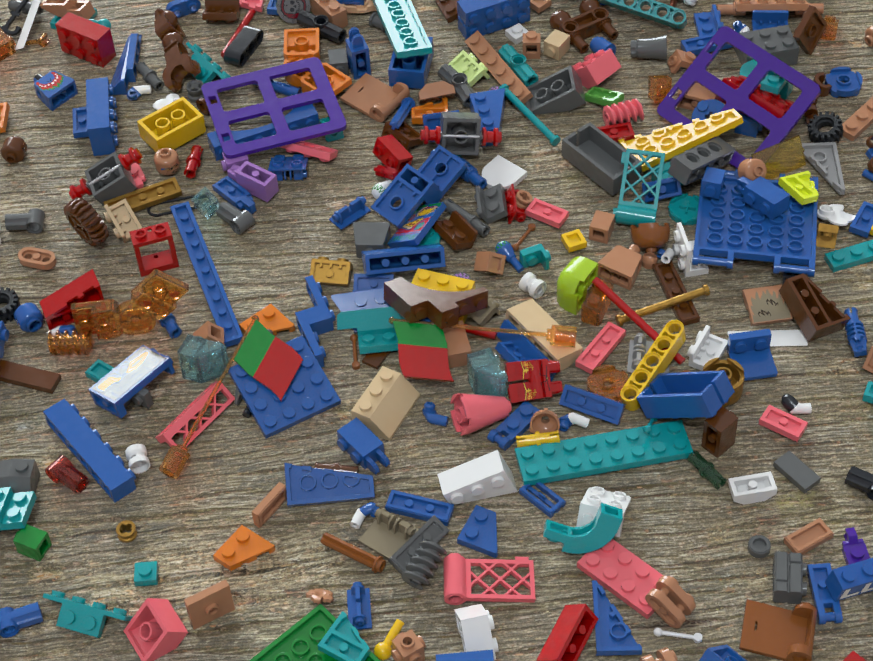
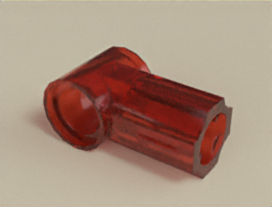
[45,455,89,493]

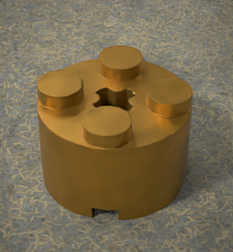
[703,358,745,408]

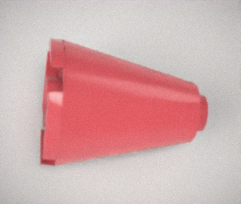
[450,393,512,436]

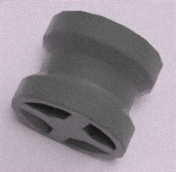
[186,80,204,102]

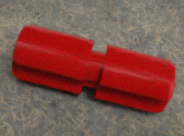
[374,165,398,180]

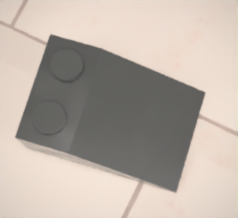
[526,65,586,115]

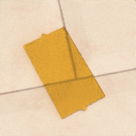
[751,135,806,180]

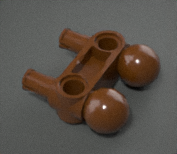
[550,0,619,53]

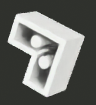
[454,604,499,660]

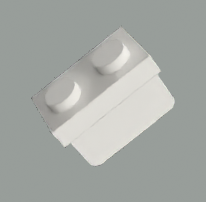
[576,486,631,537]

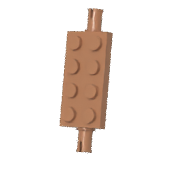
[717,0,824,16]

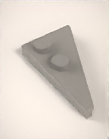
[799,142,845,195]

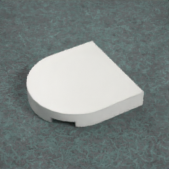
[482,155,527,190]

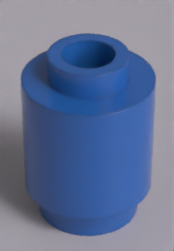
[590,36,616,55]

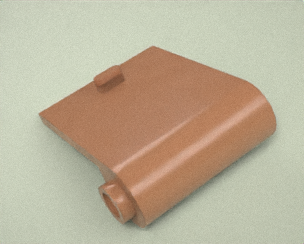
[340,73,410,122]

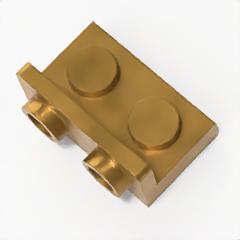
[310,256,353,287]

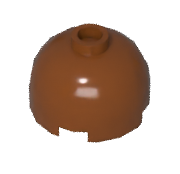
[630,223,670,253]

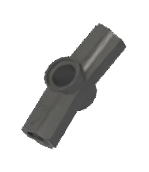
[438,64,475,108]

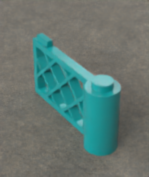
[613,148,665,226]

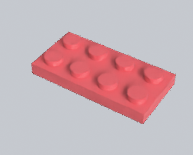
[577,539,663,619]

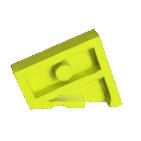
[778,171,819,205]

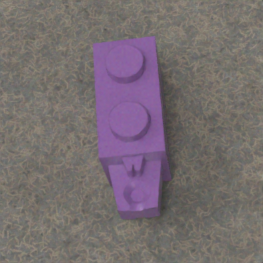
[227,161,279,202]

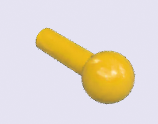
[374,619,404,660]

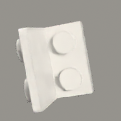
[672,222,709,278]

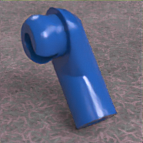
[422,402,449,427]

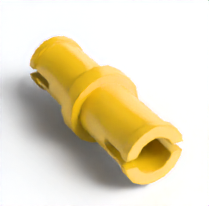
[516,430,560,448]

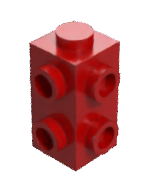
[372,134,413,174]

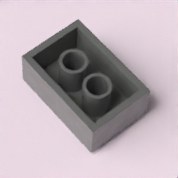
[734,25,799,66]

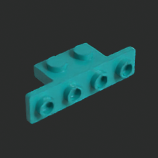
[186,42,231,84]
[43,590,133,638]

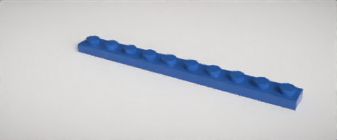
[170,201,244,348]

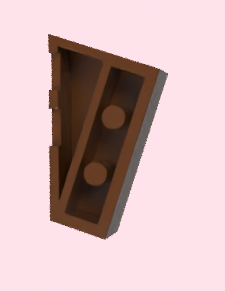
[779,273,851,342]

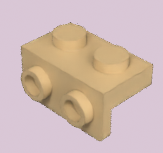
[103,199,142,243]

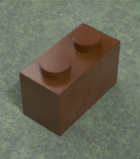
[701,406,738,458]

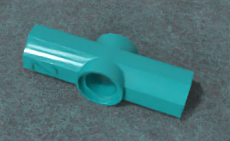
[498,44,539,87]

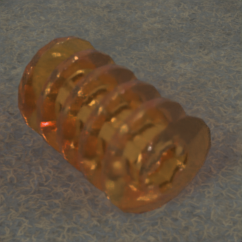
[47,330,93,355]

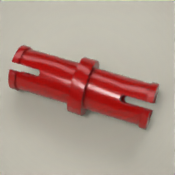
[184,145,203,178]

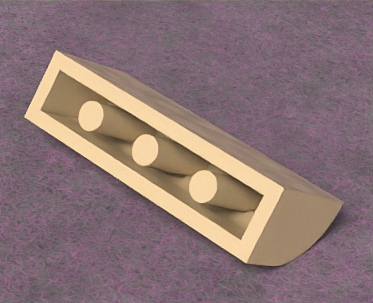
[505,299,583,373]

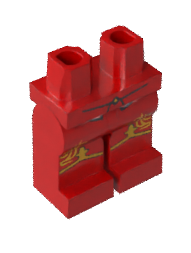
[504,359,563,403]

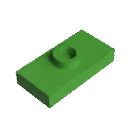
[584,86,625,106]

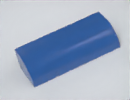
[361,243,446,275]

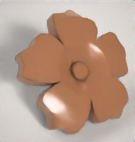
[306,588,333,604]

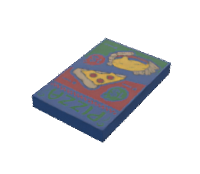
[387,202,446,248]

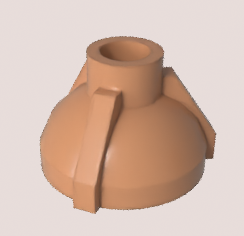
[529,408,560,434]

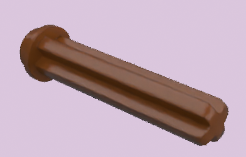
[320,532,386,573]

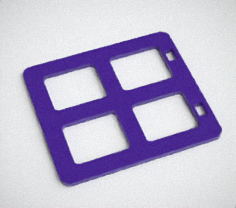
[657,26,821,169]
[201,57,347,159]

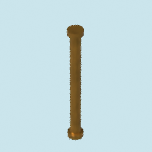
[615,284,710,327]

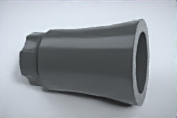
[630,35,667,60]

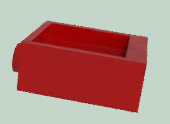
[129,222,179,277]

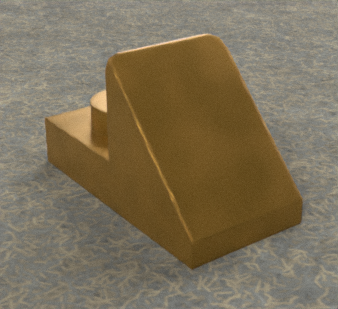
[816,223,839,249]

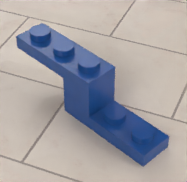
[295,275,336,368]

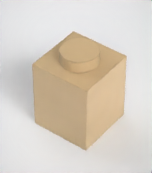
[544,29,570,61]

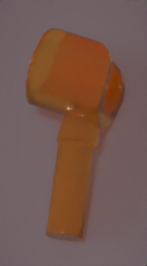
[25,33,50,47]

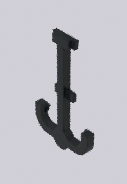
[0,0,29,36]

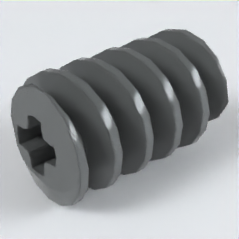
[401,539,447,590]

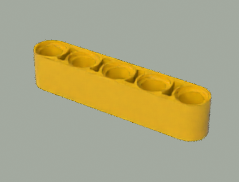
[620,320,686,411]

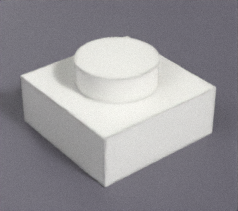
[505,23,528,45]

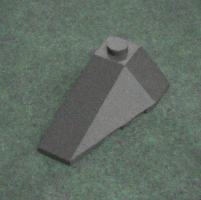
[0,459,40,493]

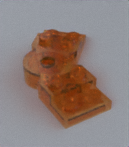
[71,269,189,340]

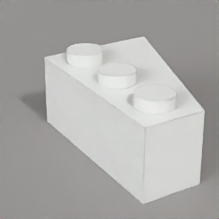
[437,450,518,505]

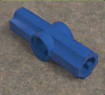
[0,602,43,638]

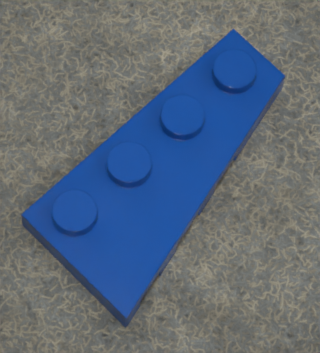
[284,463,375,507]

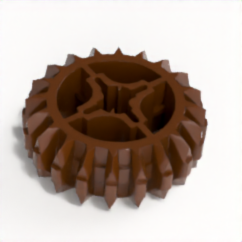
[64,197,109,247]

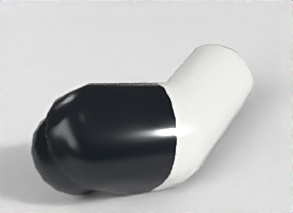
[781,394,812,414]

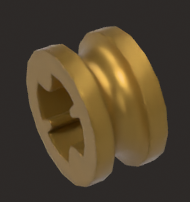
[116,520,137,543]

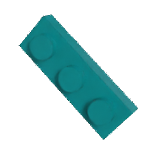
[824,240,873,273]

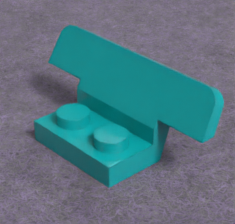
[337,307,408,354]

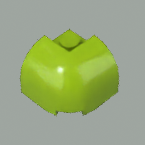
[557,256,598,315]

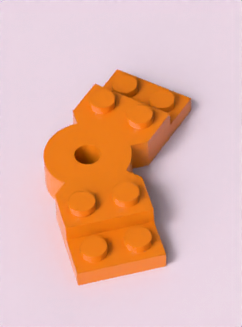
[283,28,352,96]

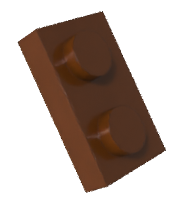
[202,0,240,23]

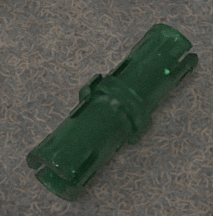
[687,450,727,490]

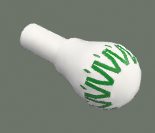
[371,179,393,199]

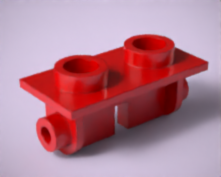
[505,184,526,224]

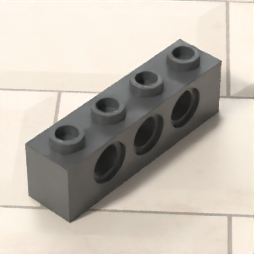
[668,136,736,185]

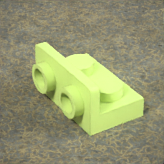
[448,50,490,87]

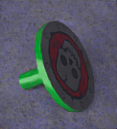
[276,0,311,24]

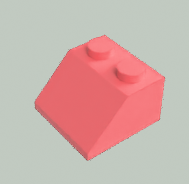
[123,598,188,661]

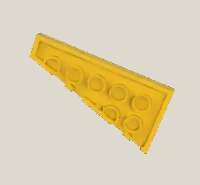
[618,108,744,172]

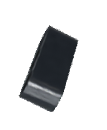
[224,25,264,67]

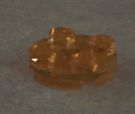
[587,365,629,401]

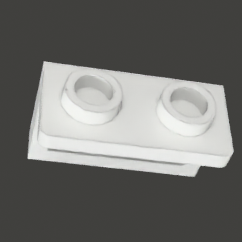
[687,325,728,371]

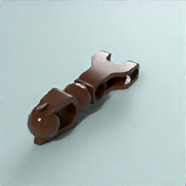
[154,8,201,93]

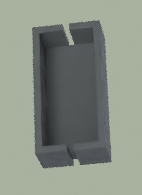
[561,122,642,196]

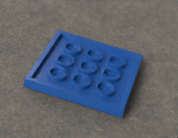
[228,335,341,439]

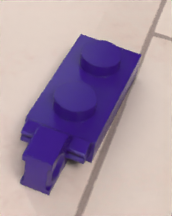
[842,527,870,565]

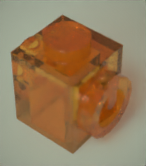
[648,75,672,103]

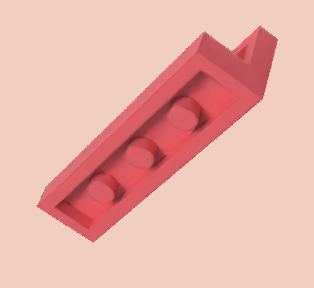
[155,380,235,454]

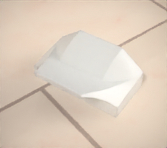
[728,471,777,505]

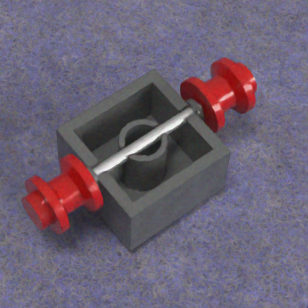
[420,112,502,155]
[68,147,143,206]

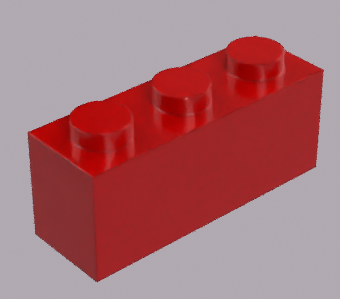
[536,604,598,661]

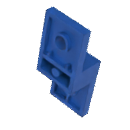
[371,145,468,230]

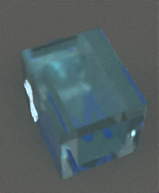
[191,187,220,220]

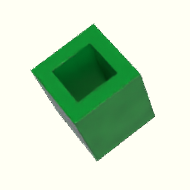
[13,524,52,561]

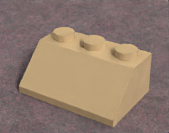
[351,366,420,441]

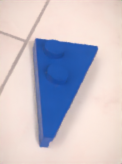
[592,580,642,656]

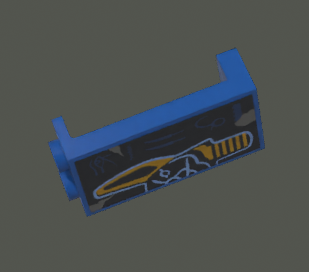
[88,345,175,418]

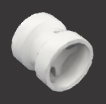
[519,272,547,299]
[125,444,150,474]

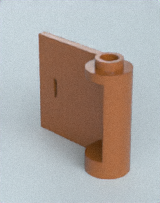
[739,599,817,661]

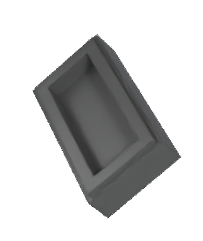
[773,450,821,494]

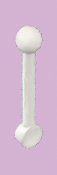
[653,627,703,643]

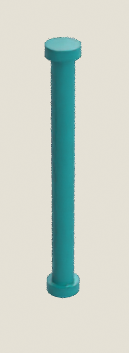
[499,84,561,146]

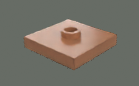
[184,580,235,630]

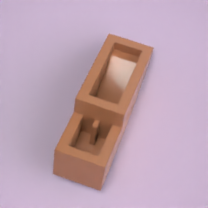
[40,0,95,20]

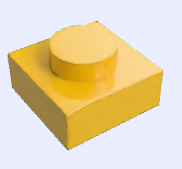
[561,229,587,253]

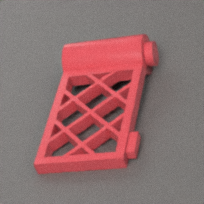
[443,553,536,605]

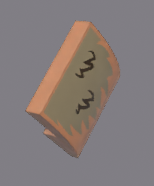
[742,285,793,326]

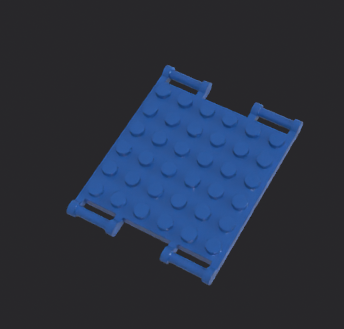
[692,169,818,277]

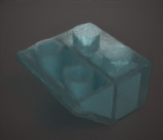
[177,334,230,384]
[467,347,508,397]

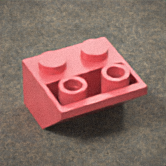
[572,49,621,89]

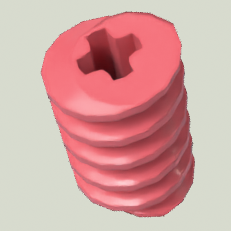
[603,98,644,126]

